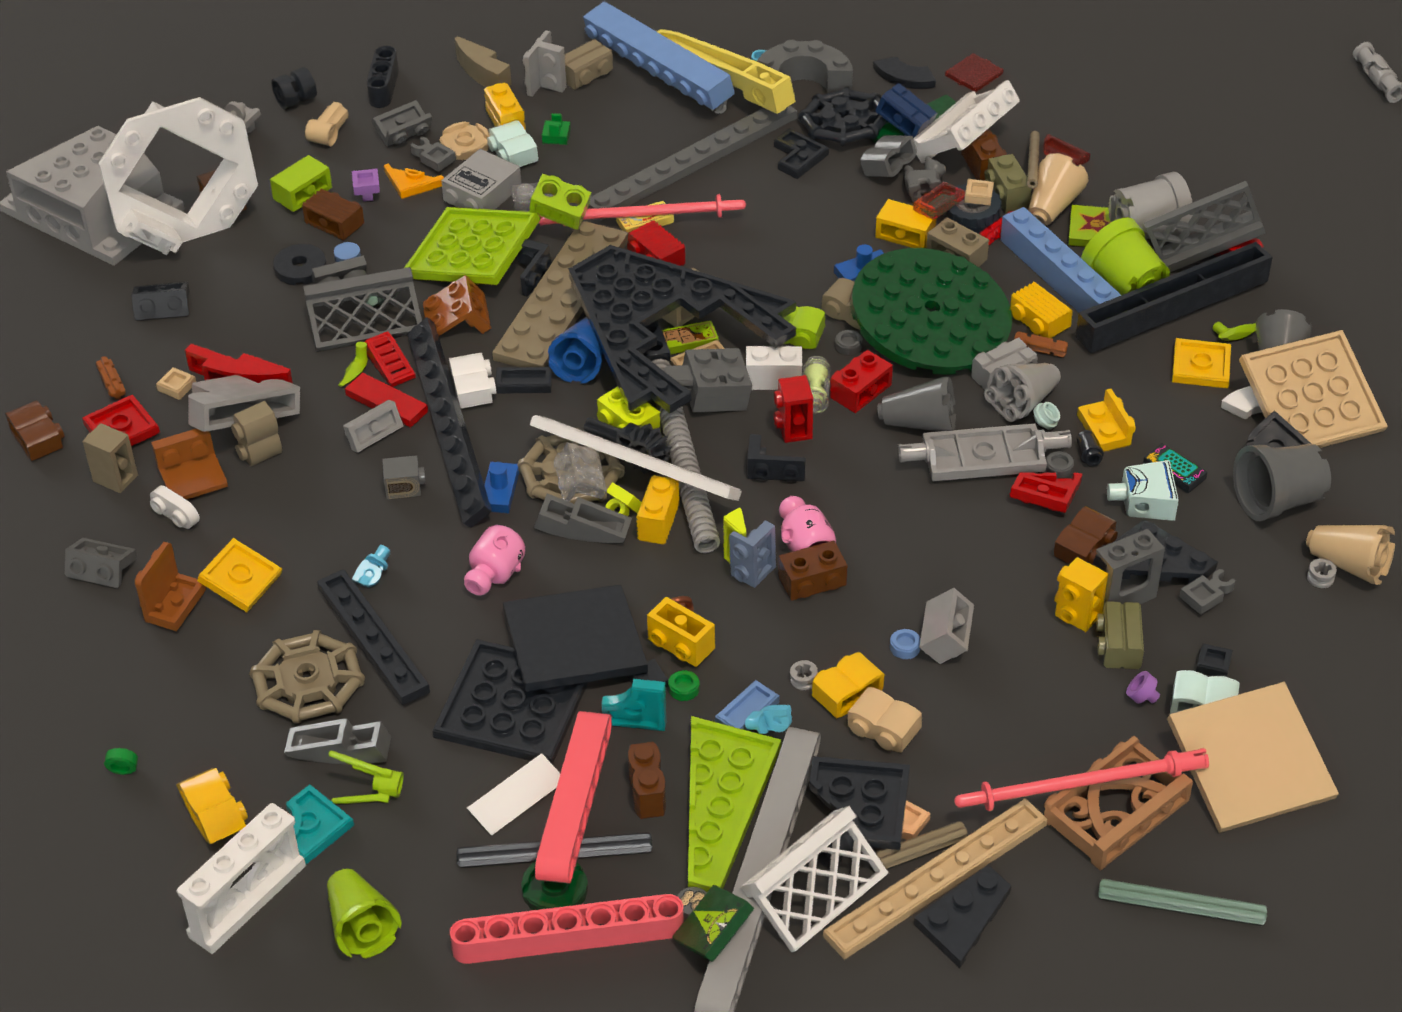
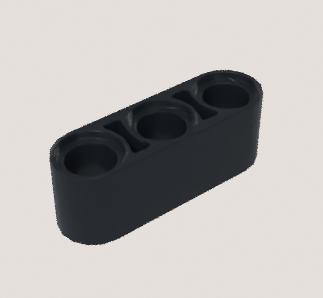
[367,45,399,108]

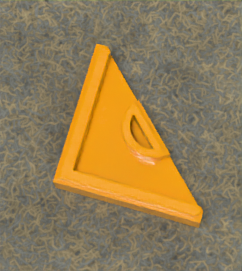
[384,164,444,199]

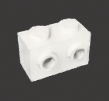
[746,346,802,390]

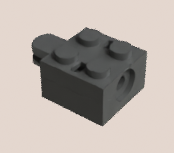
[664,348,753,412]

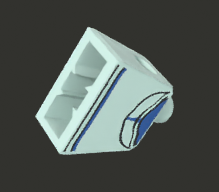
[1107,460,1179,520]

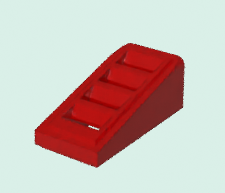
[365,331,416,387]

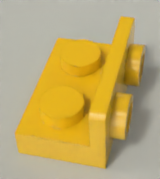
[1077,389,1136,452]

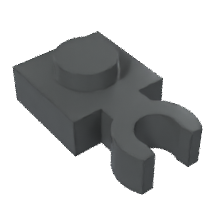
[410,137,456,172]
[1180,569,1236,615]

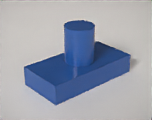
[834,244,884,281]
[484,462,519,513]

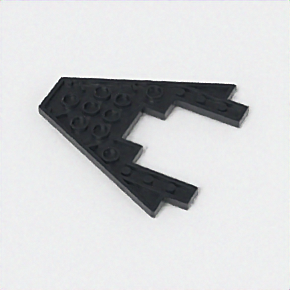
[569,245,796,414]

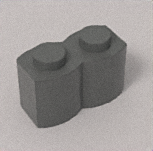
[860,135,917,177]

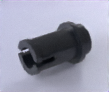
[1076,430,1104,466]

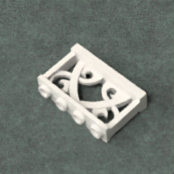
[913,80,1020,163]
[177,803,306,954]

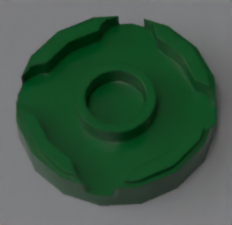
[521,862,588,910]

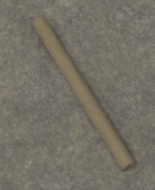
[1027,131,1040,189]

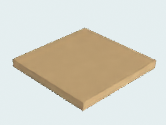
[1239,330,1388,448]
[1167,682,1339,833]

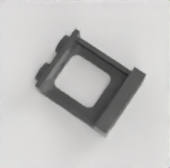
[1096,529,1165,604]

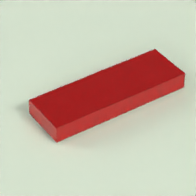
[345,373,428,428]

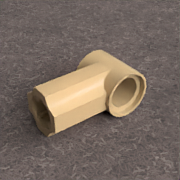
[305,102,348,146]

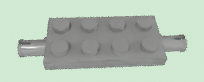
[898,423,1072,481]

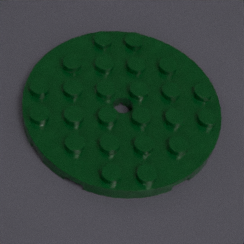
[850,248,1012,374]

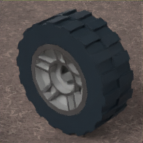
[943,184,1002,234]

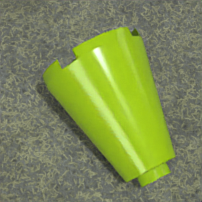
[327,869,402,958]

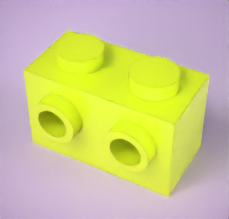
[597,386,661,432]

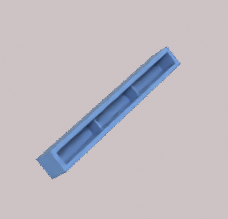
[583,1,735,110]

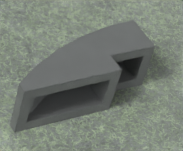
[534,493,632,543]
[284,718,391,764]

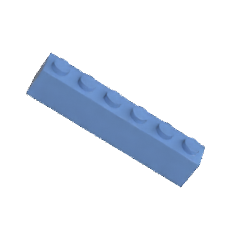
[1000,207,1121,312]

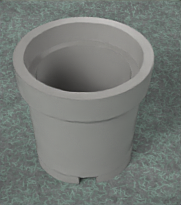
[1109,172,1193,239]

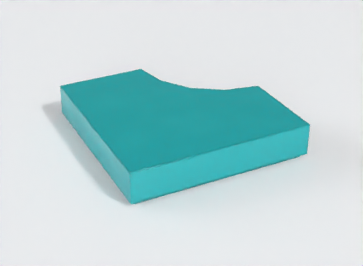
[602,679,667,731]
[286,784,354,864]

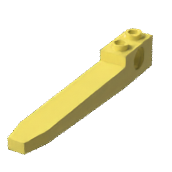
[657,29,796,114]

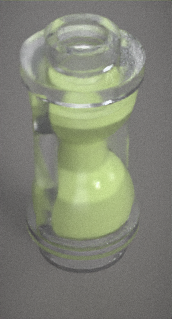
[802,356,831,413]

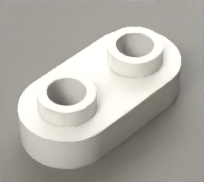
[150,485,200,529]

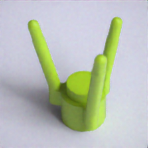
[328,751,404,804]

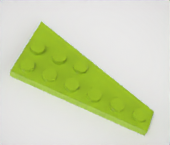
[688,716,781,892]

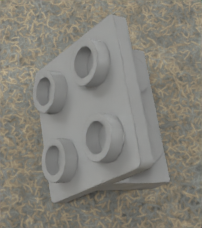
[523,30,567,97]

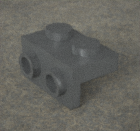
[372,100,433,147]

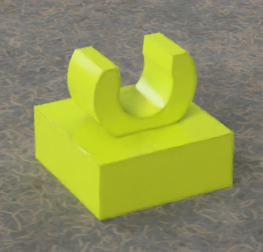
[605,482,642,516]

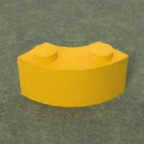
[176,768,248,844]

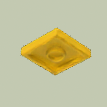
[1172,338,1231,389]
[197,538,282,612]

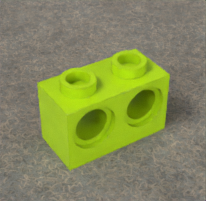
[529,173,591,230]

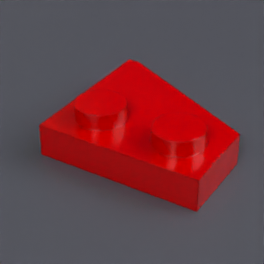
[1010,472,1083,513]

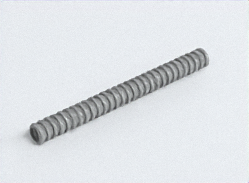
[652,359,720,553]

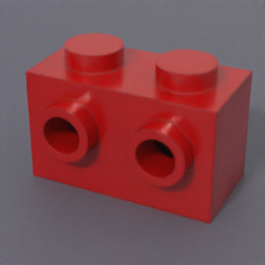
[830,350,893,413]
[774,375,814,443]

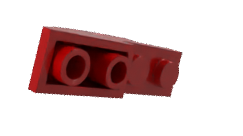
[185,344,293,384]

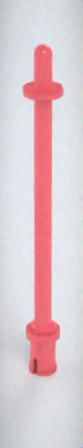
[539,194,746,226]
[954,748,1209,811]

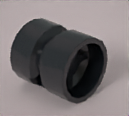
[271,67,317,109]

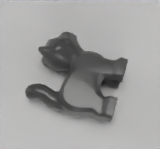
[904,156,946,204]

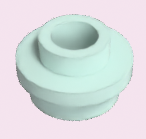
[1034,402,1060,429]

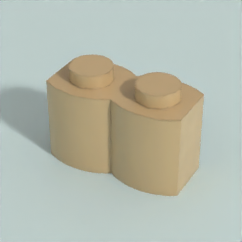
[848,687,922,753]

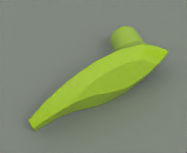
[1212,322,1256,341]
[338,342,368,387]

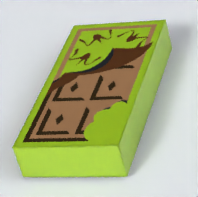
[662,320,719,355]

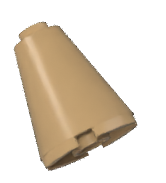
[1028,153,1088,226]
[1306,525,1395,585]

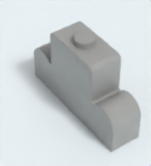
[188,375,300,432]

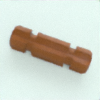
[1014,331,1068,357]
[96,356,126,400]

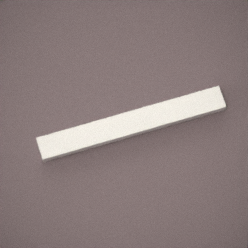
[530,415,742,501]

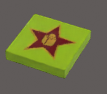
[1068,205,1111,247]

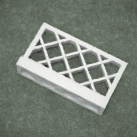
[741,806,888,952]

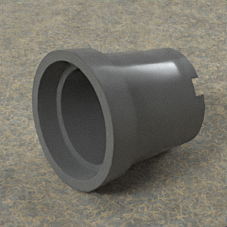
[1233,443,1331,521]

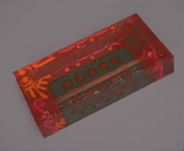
[913,181,965,220]

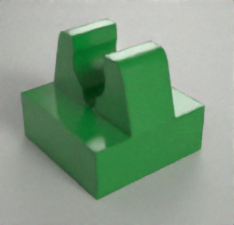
[542,113,571,145]

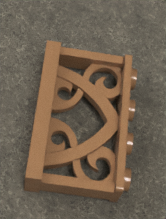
[1044,736,1193,871]

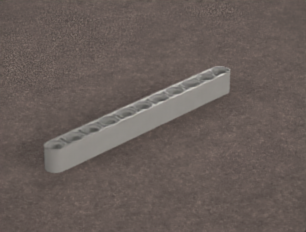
[694,727,821,1012]

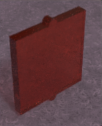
[945,53,1004,92]

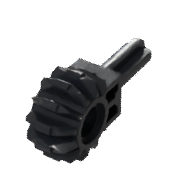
[583,417,672,474]

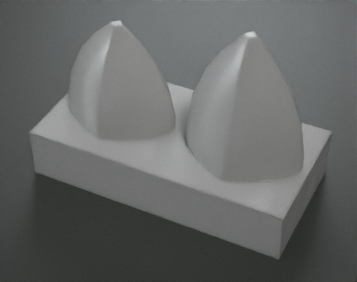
[343,400,403,452]

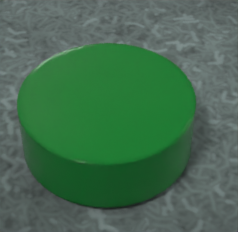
[668,670,700,701]
[104,748,138,775]

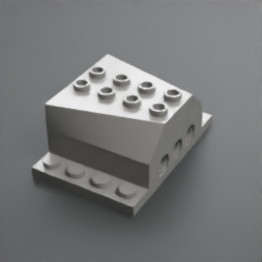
[0,126,185,266]

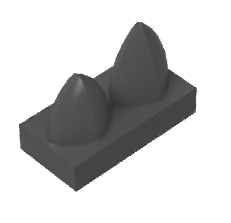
[312,255,367,304]

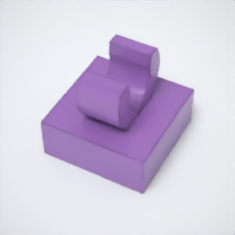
[352,169,380,202]

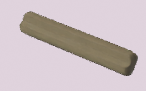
[875,821,967,869]

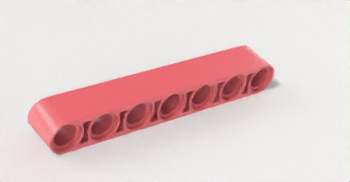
[535,711,612,883]
[450,894,684,964]

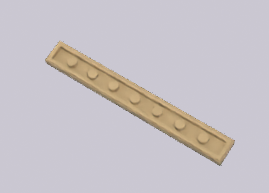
[823,798,1047,960]

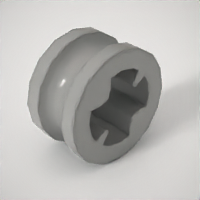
[1307,558,1337,588]
[790,660,818,690]

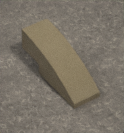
[455,36,511,87]

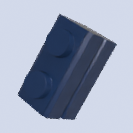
[875,83,937,138]

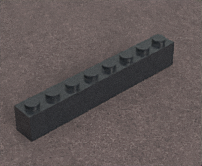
[1076,242,1273,353]

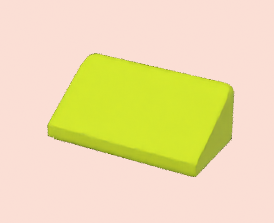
[723,508,746,563]

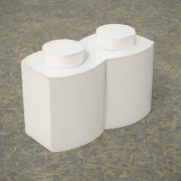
[449,352,497,409]

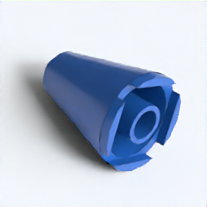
[548,317,603,384]

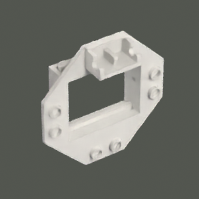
[99,97,258,255]

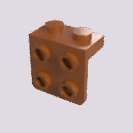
[135,541,206,631]

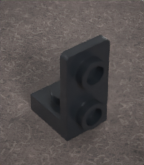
[517,239,553,297]
[748,434,806,481]

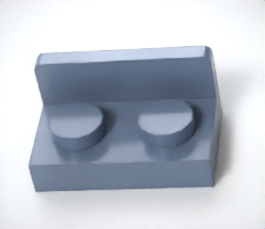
[729,520,776,588]

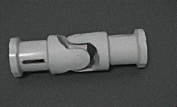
[1353,42,1402,103]

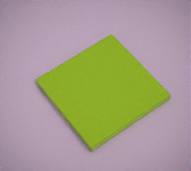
[404,207,540,285]

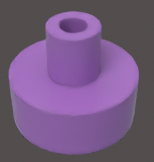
[1126,671,1160,704]

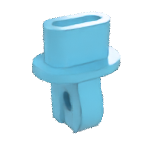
[352,544,390,587]
[745,705,792,734]

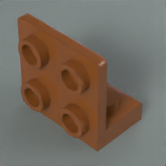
[423,275,491,336]
[151,428,228,500]

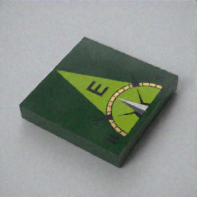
[672,884,754,962]

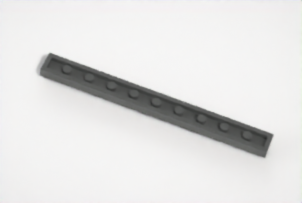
[588,106,797,221]

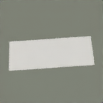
[467,753,560,836]

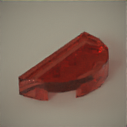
[1044,134,1090,166]

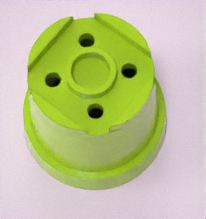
[1081,217,1170,295]

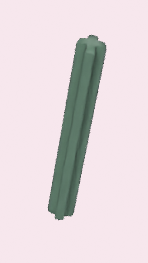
[1098,879,1267,925]

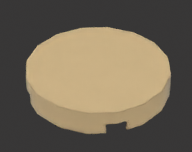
[440,122,490,160]

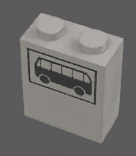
[441,149,522,210]

